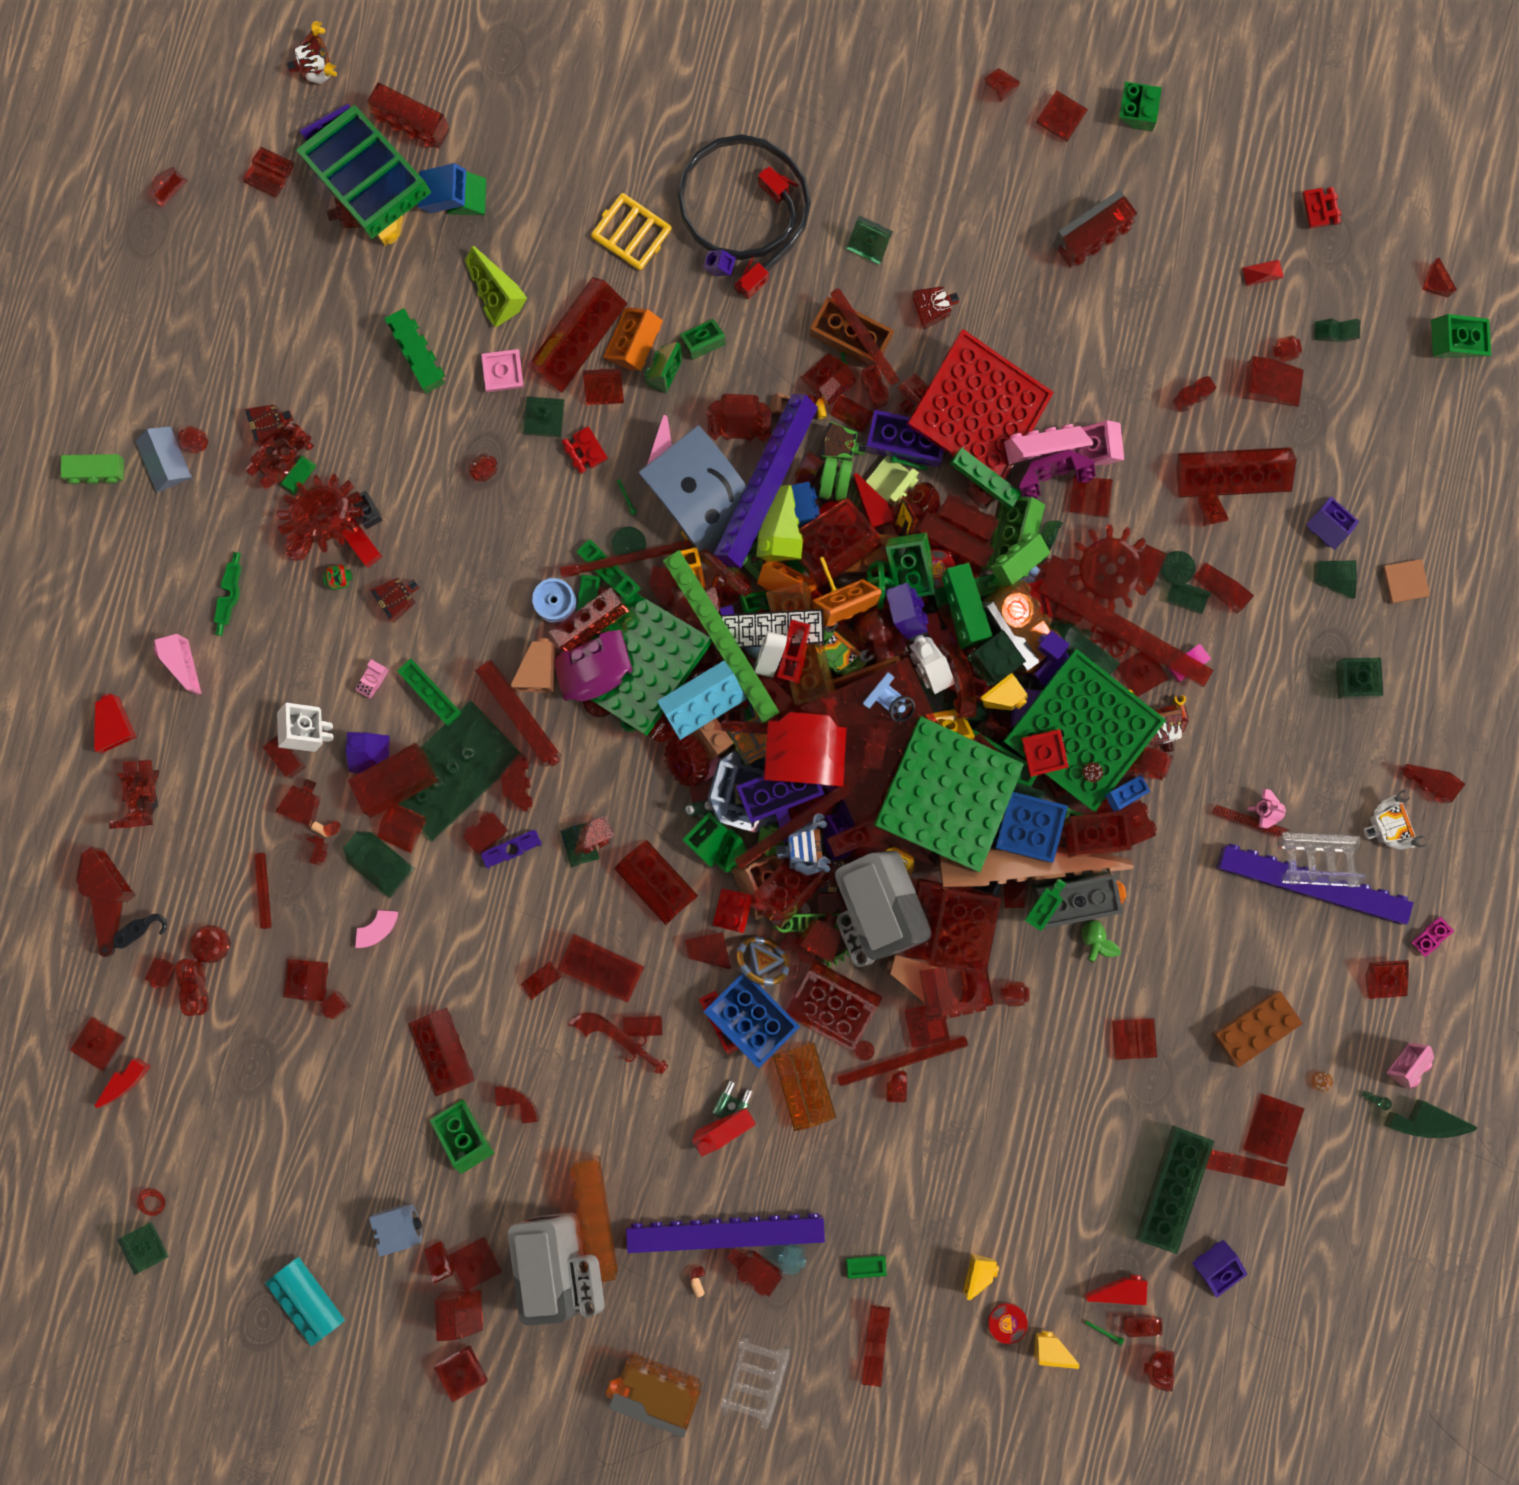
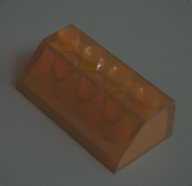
[772,1042,836,1131]

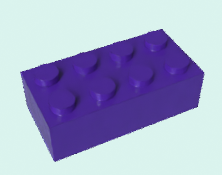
[866,410,944,467]
[736,776,824,823]

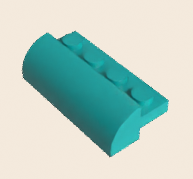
[265,1257,345,1347]

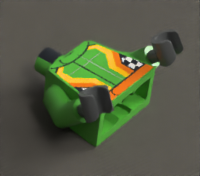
[816,622,874,679]

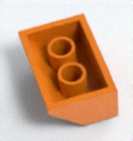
[603,308,663,371]
[812,579,882,626]

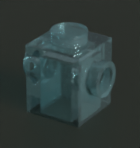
[777,1244,807,1276]

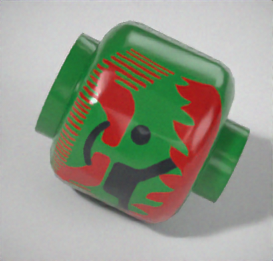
[323,564,353,590]

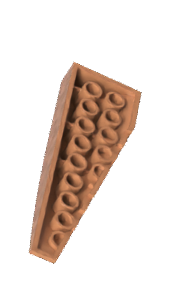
[938,844,1133,887]

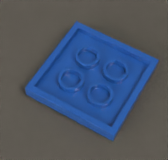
[996,792,1068,863]

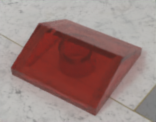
[377,802,426,853]
[1365,960,1409,999]

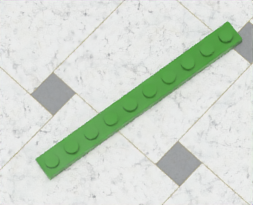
[663,550,780,723]

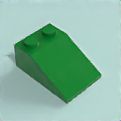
[1431,314,1491,358]
[644,342,683,394]
[885,532,936,596]
[430,1099,495,1174]

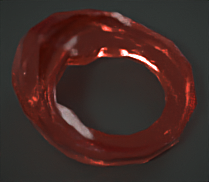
[137,1188,166,1216]

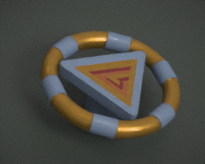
[736,936,789,986]

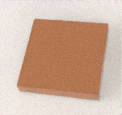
[1383,559,1430,604]

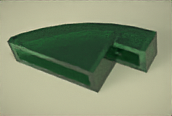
[1048,619,1120,675]
[1383,1099,1477,1138]

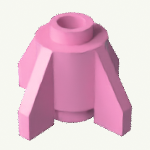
[1247,789,1286,828]

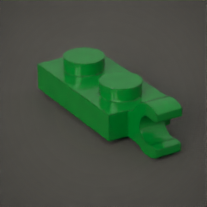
[1025,878,1066,932]

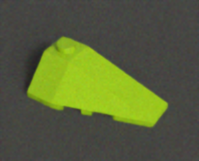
[464,246,527,327]
[756,485,803,562]

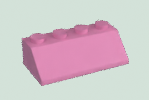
[1004,424,1093,464]

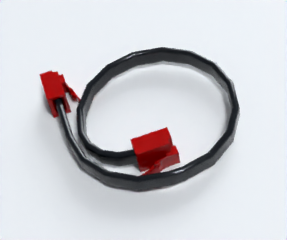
[677,134,811,300]

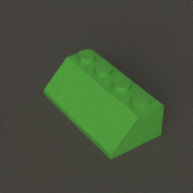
[985,497,1045,577]

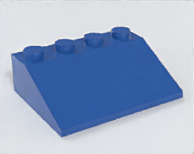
[704,973,800,1069]

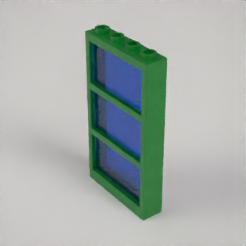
[296,104,432,239]

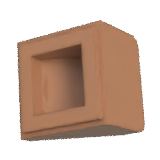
[770,393,791,415]

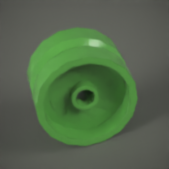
[819,457,853,503]

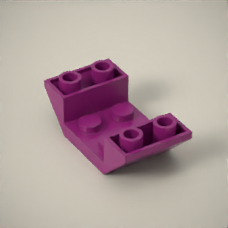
[1020,449,1096,499]

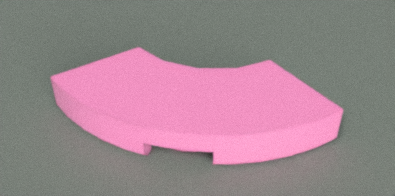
[355,910,398,948]

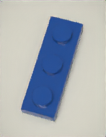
[1105,775,1151,812]

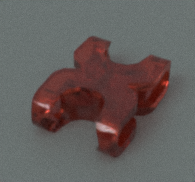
[175,959,209,1016]

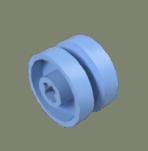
[532,578,577,624]

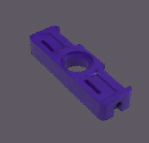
[481,830,542,869]

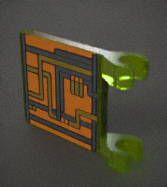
[728,716,768,766]

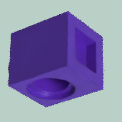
[703,250,736,277]
[1036,630,1070,663]

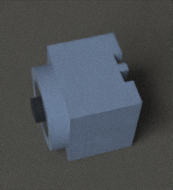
[369,1204,422,1257]

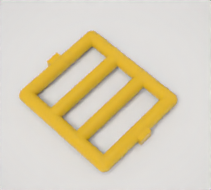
[591,193,672,270]

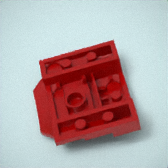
[763,712,847,787]

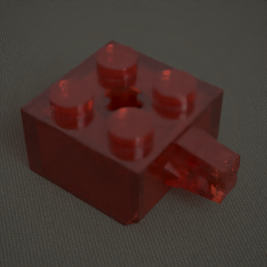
[727,1248,783,1297]

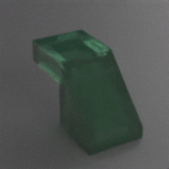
[1315,318,1361,342]

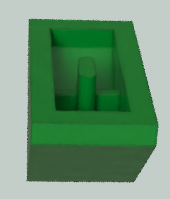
[739,591,773,614]
[716,829,750,872]

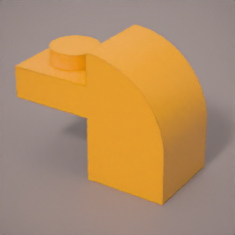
[681,547,706,588]

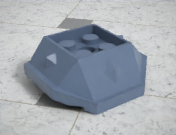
[708,748,777,833]

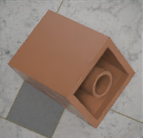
[511,638,556,693]
[682,718,734,768]
[886,955,941,1005]

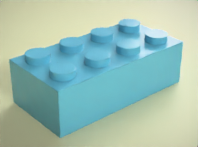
[657,661,747,740]

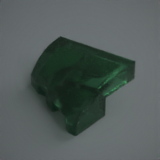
[1040,520,1063,564]
[1314,560,1357,599]

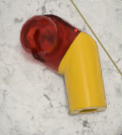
[807,395,827,419]

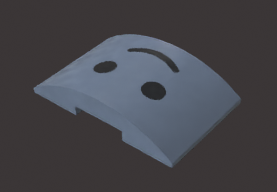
[638,425,747,563]

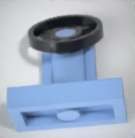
[863,672,915,722]

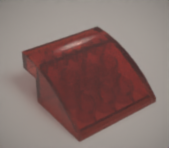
[903,878,1002,975]

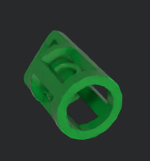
[866,561,894,609]

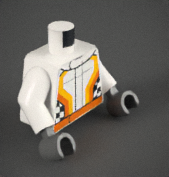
[1364,790,1427,850]

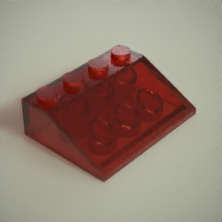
[798,497,883,588]
[786,959,882,1052]

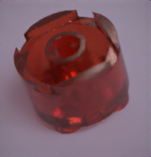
[1130,747,1174,781]

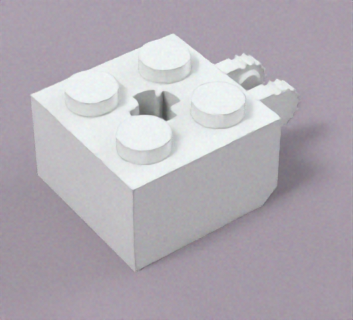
[909,635,955,694]
[277,703,333,752]

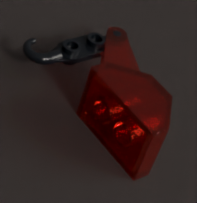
[76,847,167,957]

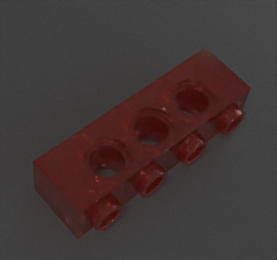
[550,587,629,652]

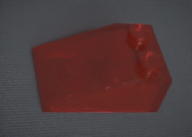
[1242,356,1304,407]

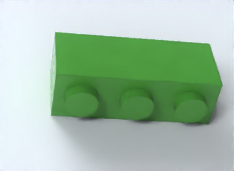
[61,454,124,485]
[991,533,1050,586]

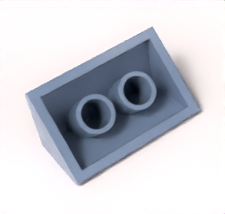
[135,427,192,493]

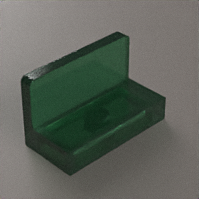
[1165,580,1212,614]
[560,823,599,868]

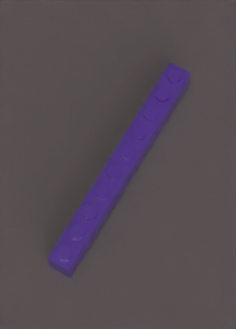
[714,394,818,568]
[1216,844,1414,925]
[626,1213,825,1253]

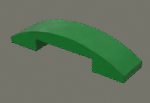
[576,539,641,602]

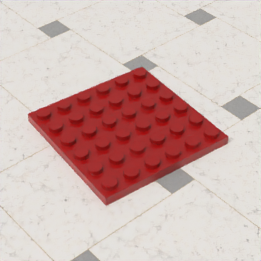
[906,329,1054,480]

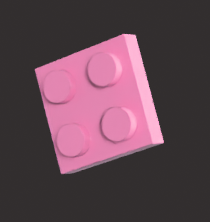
[481,349,524,392]

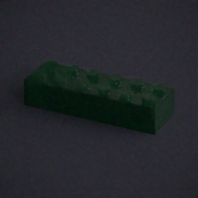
[1135,1125,1215,1254]

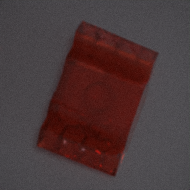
[707,394,771,442]

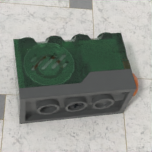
[1032,870,1126,929]

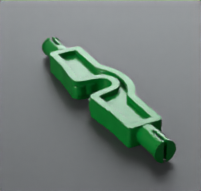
[214,552,242,636]

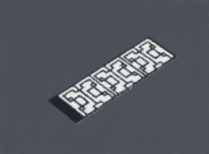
[714,609,824,649]

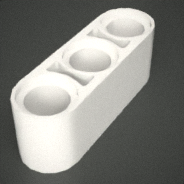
[754,631,787,678]

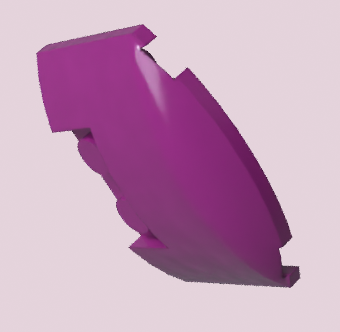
[554,630,633,702]

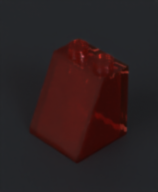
[434,1290,483,1342]

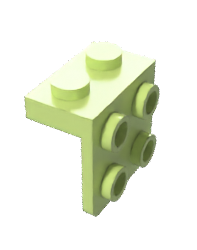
[866,456,919,507]

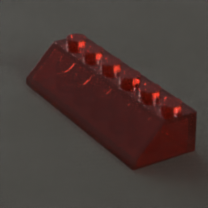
[527,277,628,393]
[1176,447,1297,498]

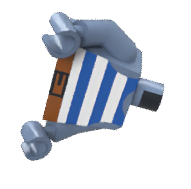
[777,814,831,876]

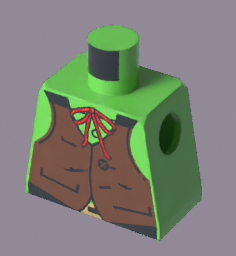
[821,422,867,462]

